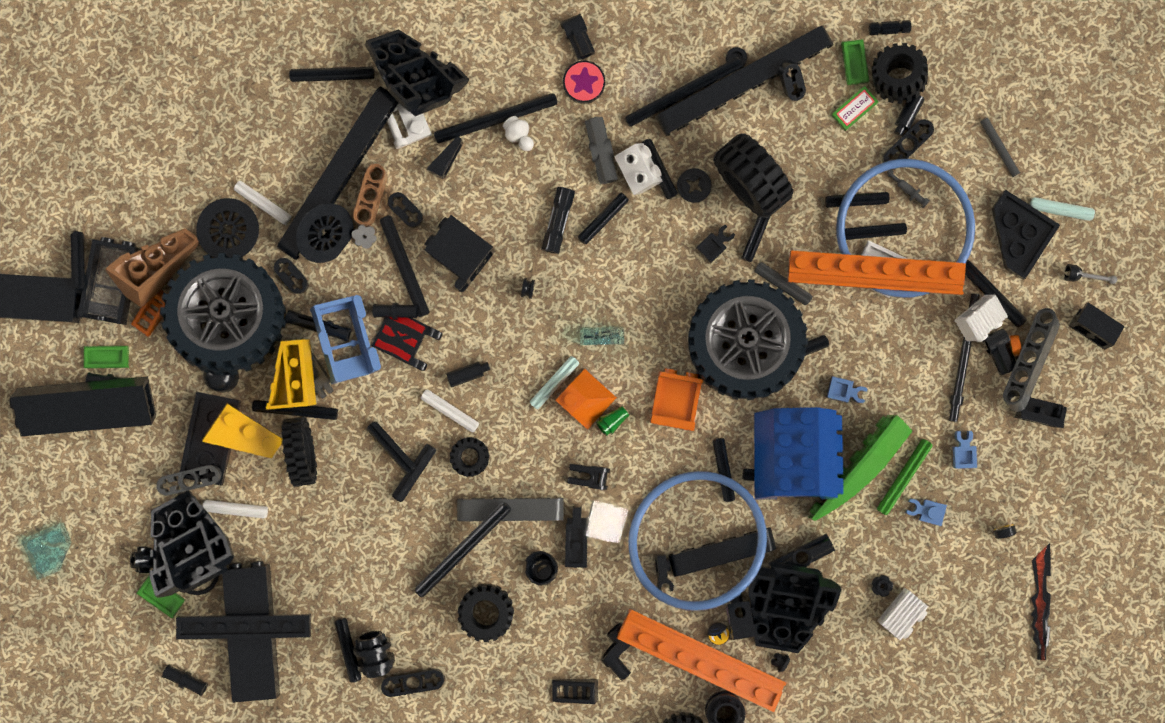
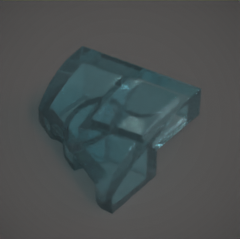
[580,326,625,345]

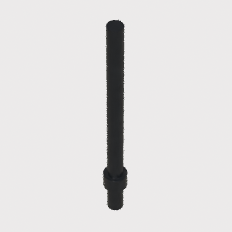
[949,294,980,422]

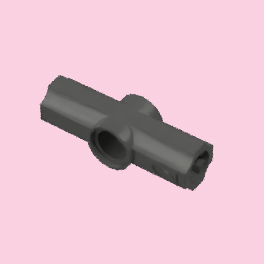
[585,117,618,185]

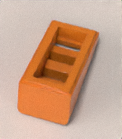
[131,290,165,337]

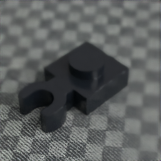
[696,225,735,263]

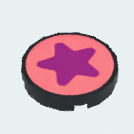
[563,60,606,104]

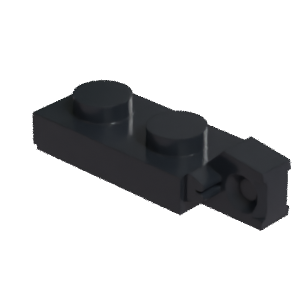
[565,506,588,568]

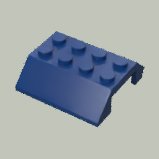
[754,407,843,500]

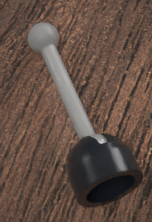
[1064,264,1117,284]

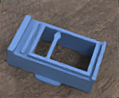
[310,295,381,384]

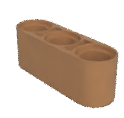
[353,164,388,227]

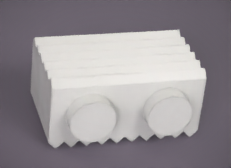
[955,295,1008,342]
[877,588,928,641]

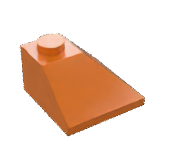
[555,369,617,430]

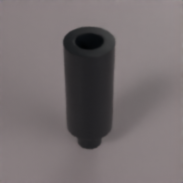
[894,95,925,136]
[446,361,491,388]

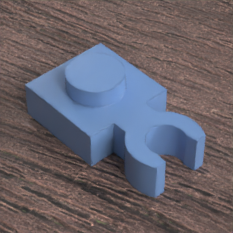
[826,376,868,403]
[952,431,977,469]
[905,499,947,526]

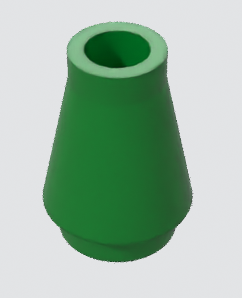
[596,406,629,436]

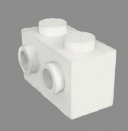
[614,143,663,195]

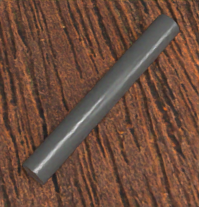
[980,117,1020,177]

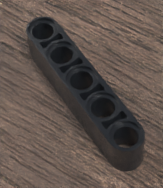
[668,527,777,577]

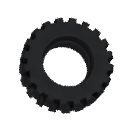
[713,133,794,218]

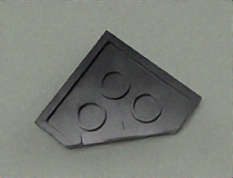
[992,190,1060,280]

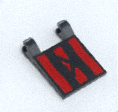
[372,317,443,371]

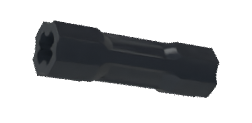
[541,187,575,254]

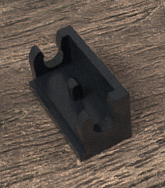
[1069,302,1125,350]
[1015,397,1067,428]

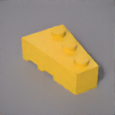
[266,339,316,410]
[202,403,283,459]

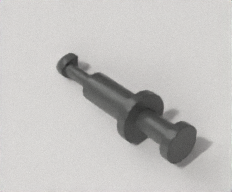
[887,169,930,208]

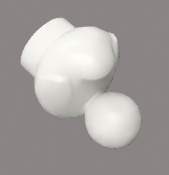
[503,116,534,151]

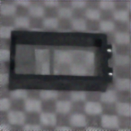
[77,237,141,325]

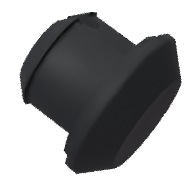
[771,653,790,672]

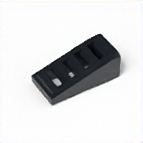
[427,136,464,179]
[552,679,598,704]

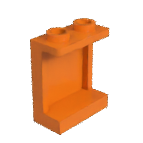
[650,368,703,431]

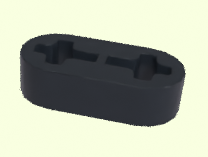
[779,60,806,101]
[388,192,423,228]
[274,258,309,294]

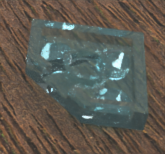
[21,522,72,580]

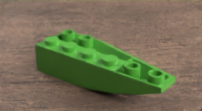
[809,415,913,521]

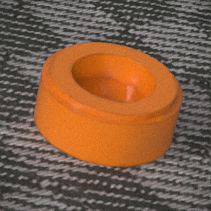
[1010,334,1022,357]

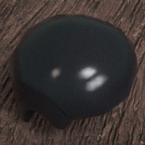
[203,370,239,393]
[525,551,558,586]

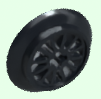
[196,198,259,258]
[296,203,354,263]

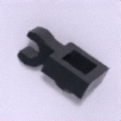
[654,554,674,592]

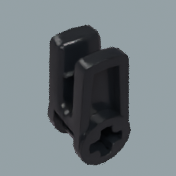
[567,464,610,490]

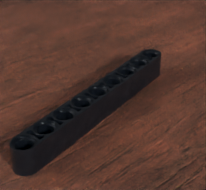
[656,25,834,136]
[277,86,399,260]

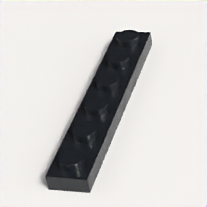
[176,614,311,640]

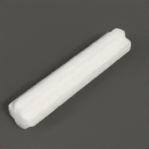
[234,181,291,225]
[421,390,479,432]
[203,500,268,518]

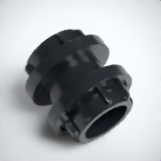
[352,631,395,678]
[705,690,746,723]

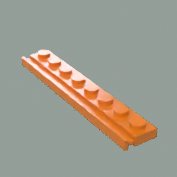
[788,250,966,295]
[617,609,787,712]

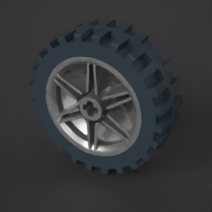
[160,252,286,375]
[688,279,808,400]

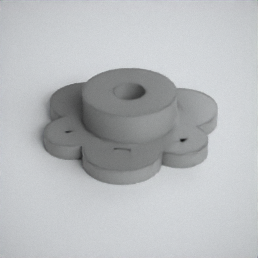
[352,225,377,249]

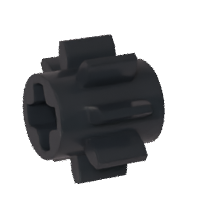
[130,547,153,573]

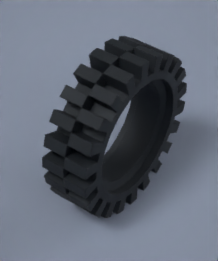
[281,416,317,487]

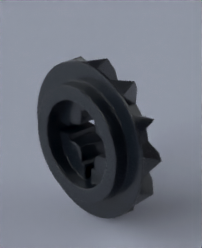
[677,168,712,203]

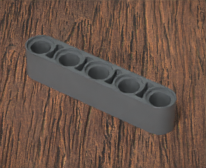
[1003,308,1060,412]
[457,498,564,521]

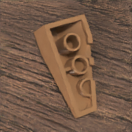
[105,228,200,307]

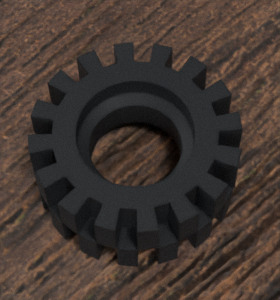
[449,437,490,477]

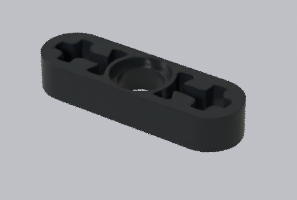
[882,119,934,170]
[381,669,445,697]

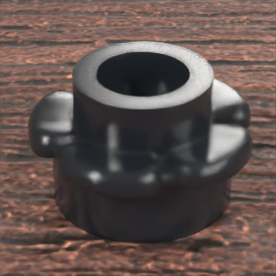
[872,575,893,597]

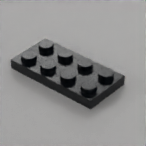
[180,392,241,486]

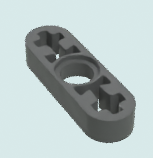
[156,465,222,496]

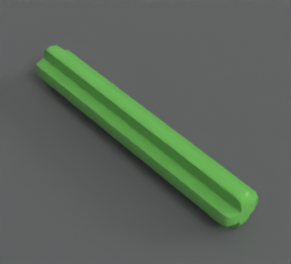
[877,439,933,515]

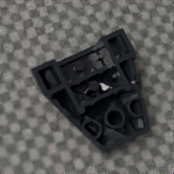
[365,29,469,116]
[150,490,235,598]
[748,562,842,653]

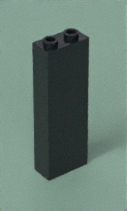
[0,274,83,323]
[9,376,156,437]
[222,561,280,703]

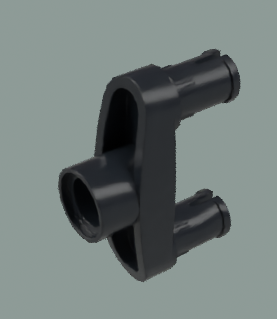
[601,622,631,681]

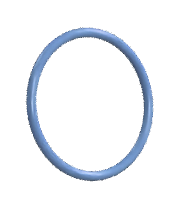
[836,159,975,298]
[628,471,767,610]

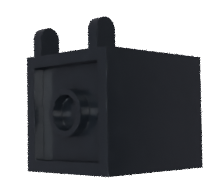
[424,215,496,292]

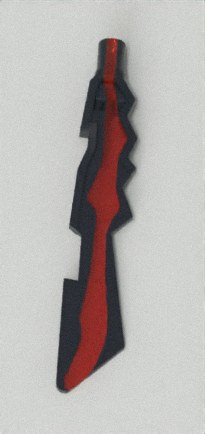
[1031,543,1051,660]

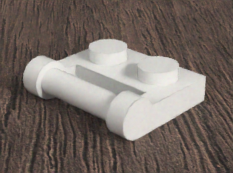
[387,103,432,149]

